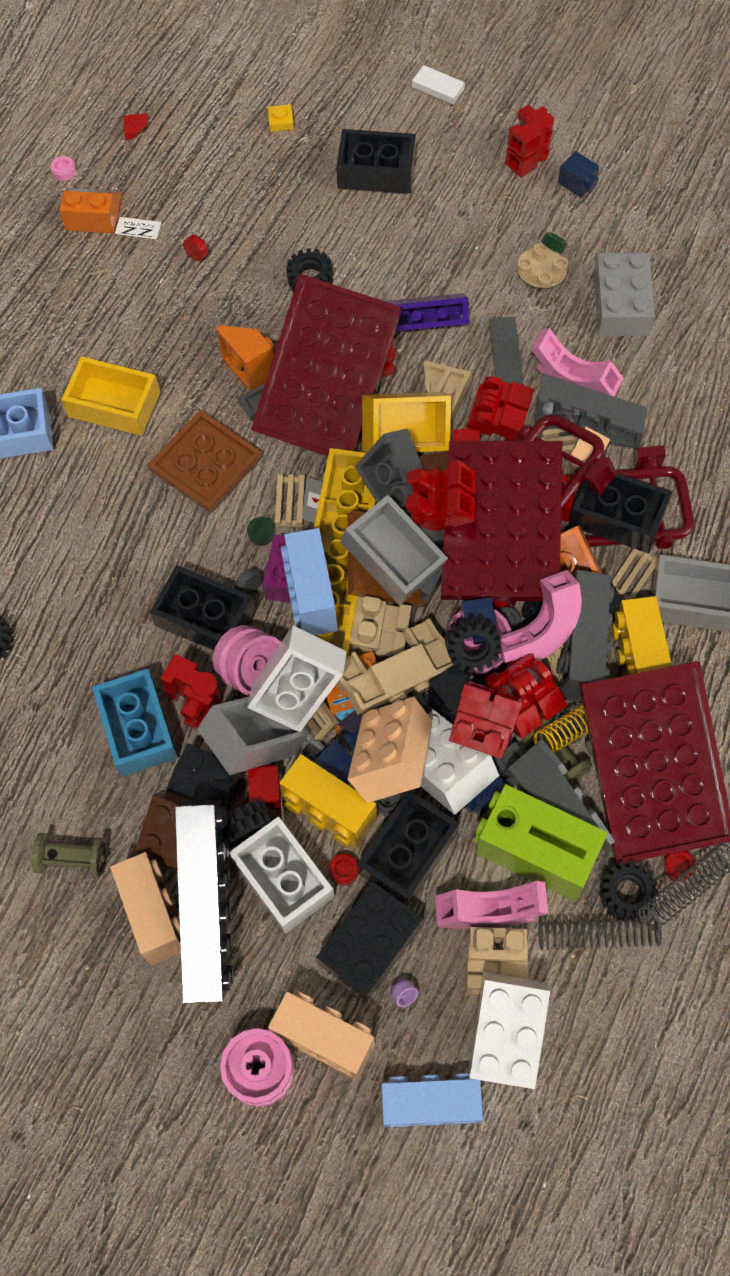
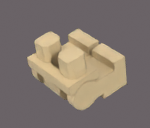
[350,596,412,662]
[466,927,529,995]

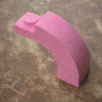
[531,328,624,396]
[499,570,582,663]
[435,881,549,929]

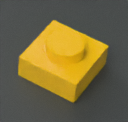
[268,104,294,132]

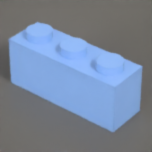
[382,1073,483,1127]

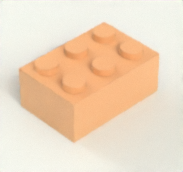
[348,697,432,803]
[110,852,181,966]
[268,991,375,1081]

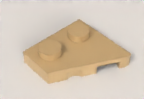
[423,361,472,420]

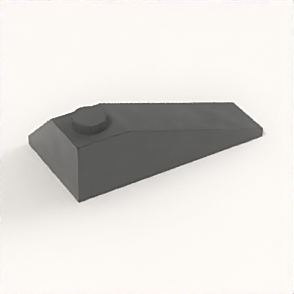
[502,739,615,850]

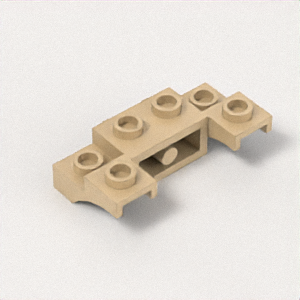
[337,618,453,715]

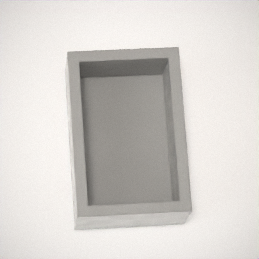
[594,253,655,336]
[340,495,448,605]
[651,555,730,632]
[197,697,309,775]

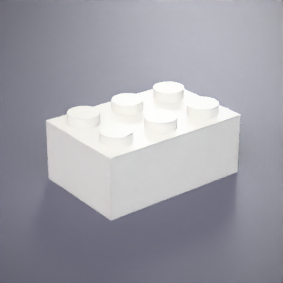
[247,625,346,732]
[420,710,499,815]
[229,816,335,934]
[468,972,550,1089]

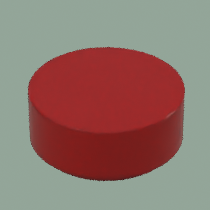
[183,235,208,261]
[663,851,696,882]
[329,854,359,886]

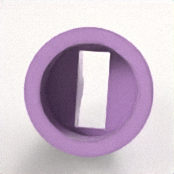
[390,978,418,1007]

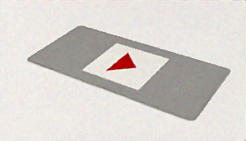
[302,477,323,523]

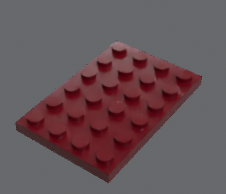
[251,273,403,457]
[441,441,563,602]
[579,661,730,865]

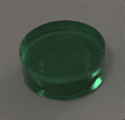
[541,232,568,253]
[247,517,275,546]

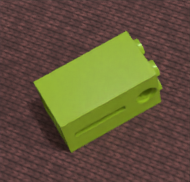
[474,784,608,902]

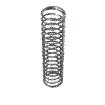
[638,843,730,931]
[538,918,662,950]

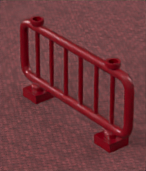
[439,414,617,606]
[563,446,694,549]

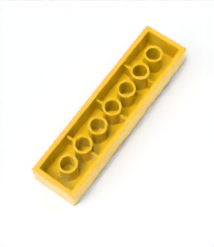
[294,448,377,657]

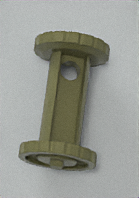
[521,717,592,785]
[32,833,106,878]

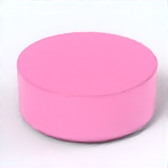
[50,156,76,181]

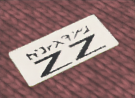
[115,217,161,239]

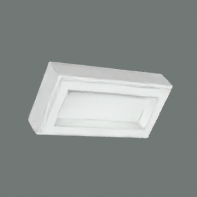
[412,65,465,104]

